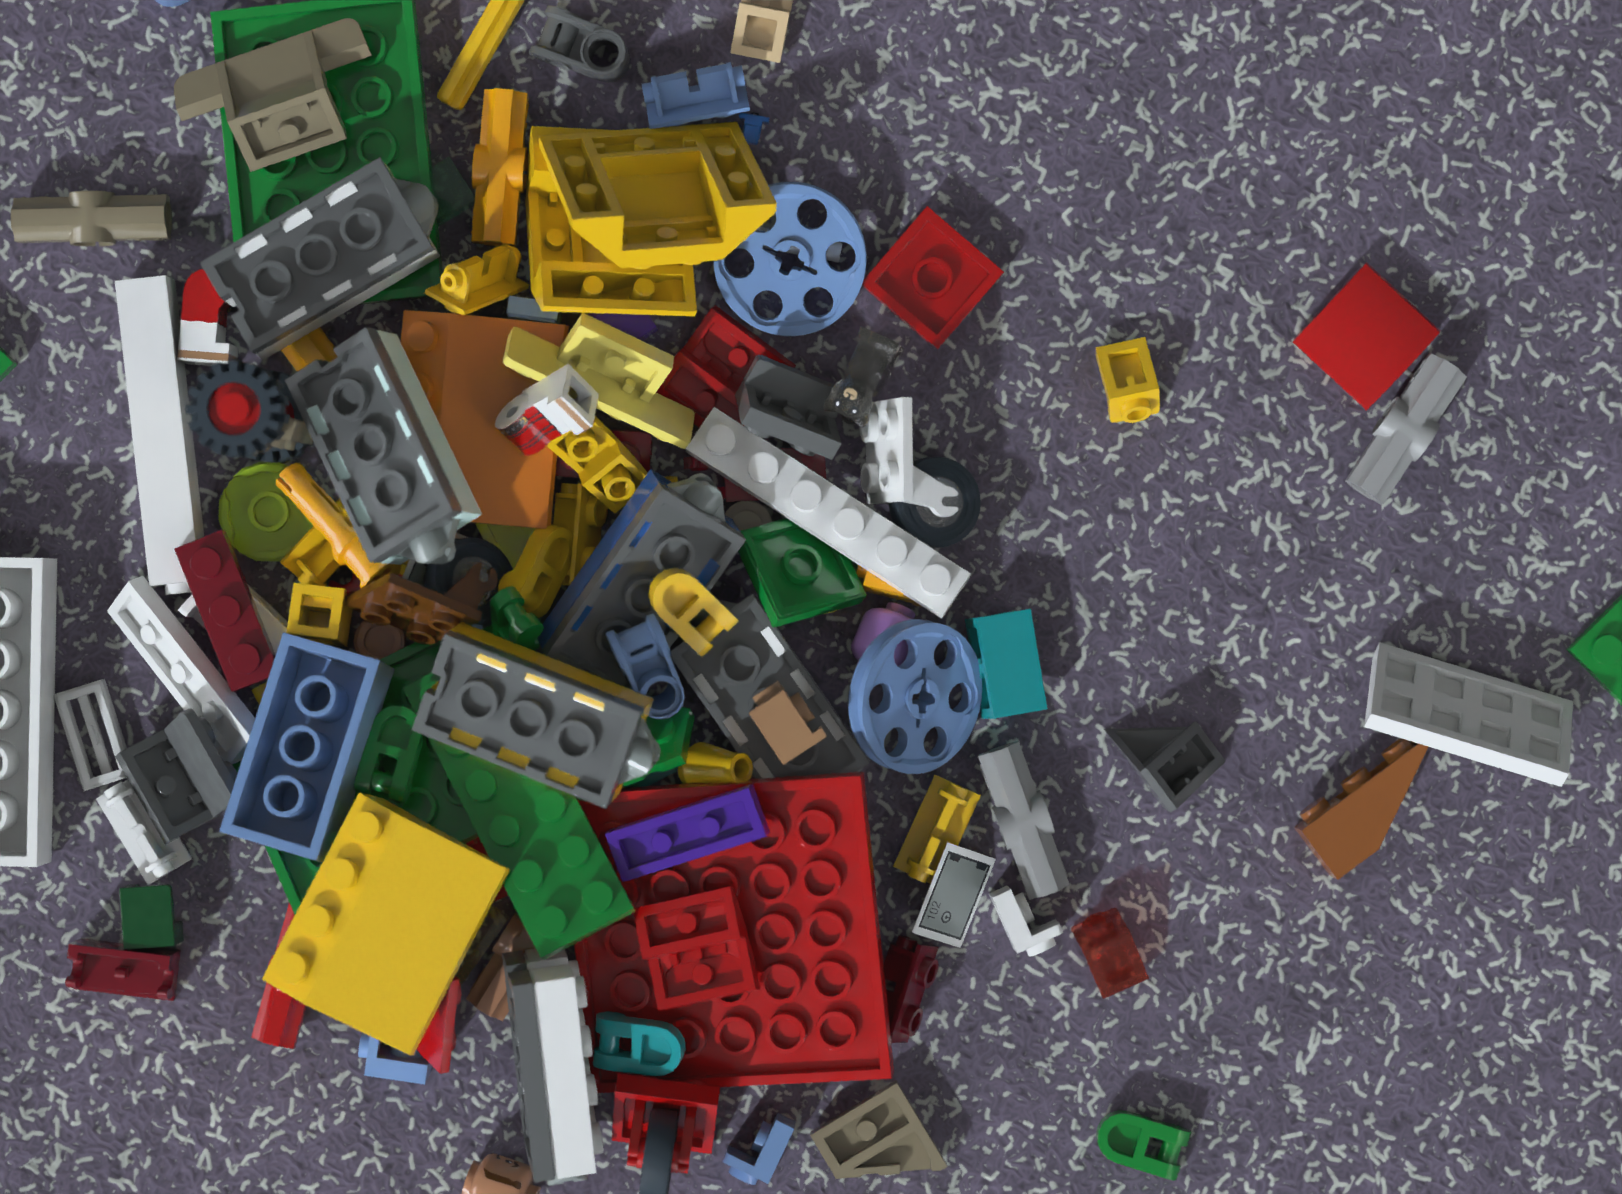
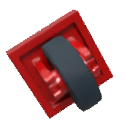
[611,1073,720,1194]

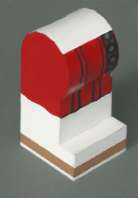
[177,269,239,366]
[495,364,599,456]

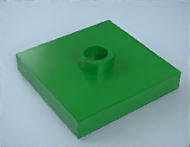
[738,518,867,628]

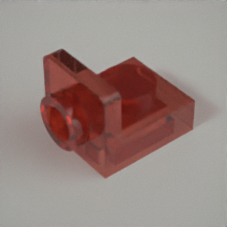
[1071,908,1149,999]

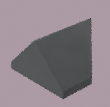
[1104,721,1226,813]

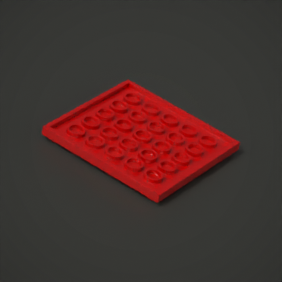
[574,772,894,1093]

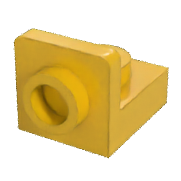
[1096,337,1160,423]

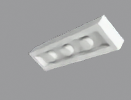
[107,576,255,764]

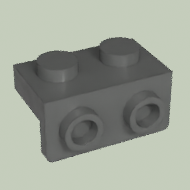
[735,355,846,460]

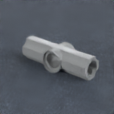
[1345,353,1467,505]
[977,741,1070,900]

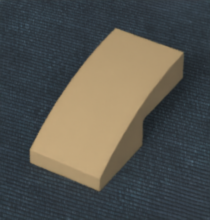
[730,0,793,63]

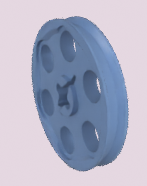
[714,182,867,336]
[848,619,982,774]

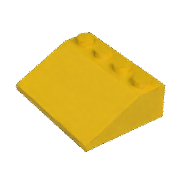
[262,793,510,1055]

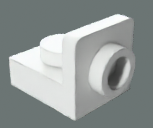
[989,886,1064,956]

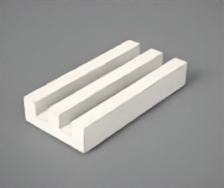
[54,679,127,791]

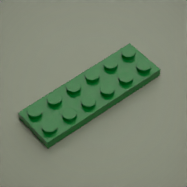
[402,673,635,960]

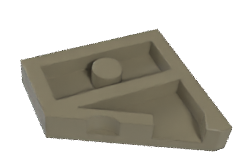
[810,1080,948,1179]

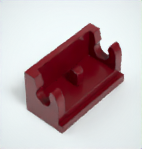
[65,938,181,1001]

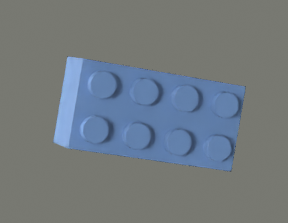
[219,632,394,863]

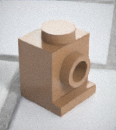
[749,681,827,765]

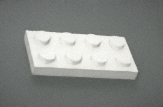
[1364,642,1573,787]

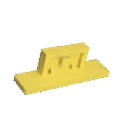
[503,313,695,449]

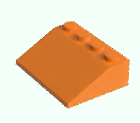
[401,310,569,529]

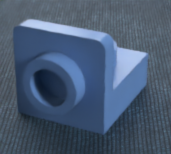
[358,1032,432,1085]
[722,1113,796,1185]

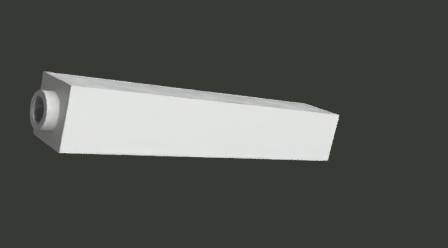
[115,275,204,595]

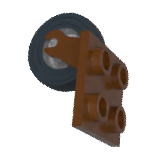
[344,538,513,645]

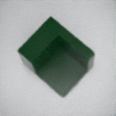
[119,884,184,950]

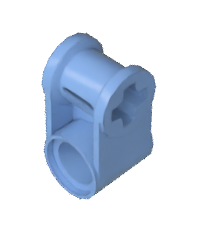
[605,613,685,719]

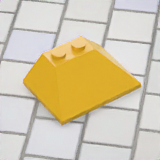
[539,122,777,269]
[525,126,697,316]

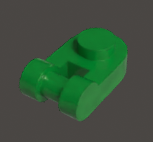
[490,586,544,651]
[354,705,424,804]
[1096,1110,1192,1181]

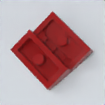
[1293,262,1441,411]
[656,305,796,428]
[633,886,761,1011]

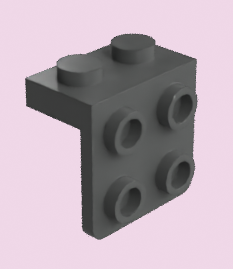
[115,708,238,845]

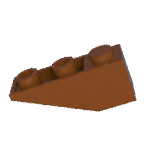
[1294,738,1429,880]

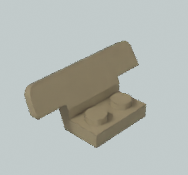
[174,18,372,172]

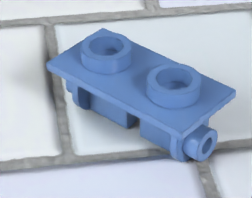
[642,62,750,129]

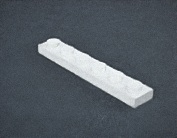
[686,407,971,619]

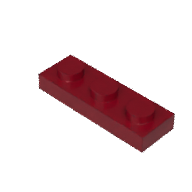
[174,530,276,692]

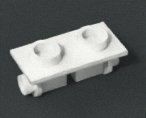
[96,780,192,885]

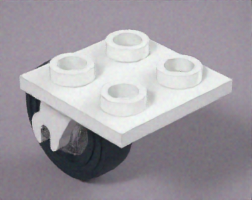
[860,397,981,548]

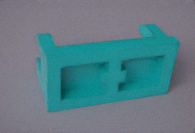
[965,609,1048,719]

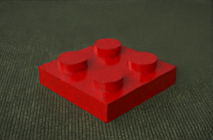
[862,206,1004,350]

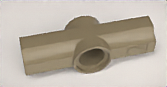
[11,191,172,247]

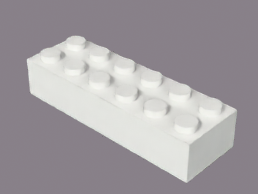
[0,557,57,867]

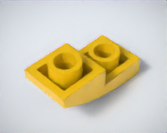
[547,416,648,514]

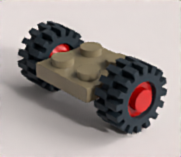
[186,360,314,463]

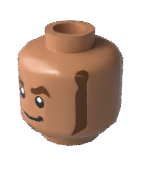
[462,1153,541,1194]

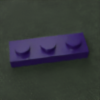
[605,783,770,882]

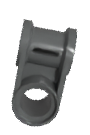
[528,5,631,83]

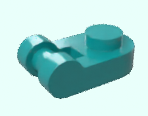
[593,1011,686,1076]

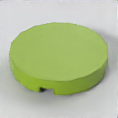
[218,462,313,562]

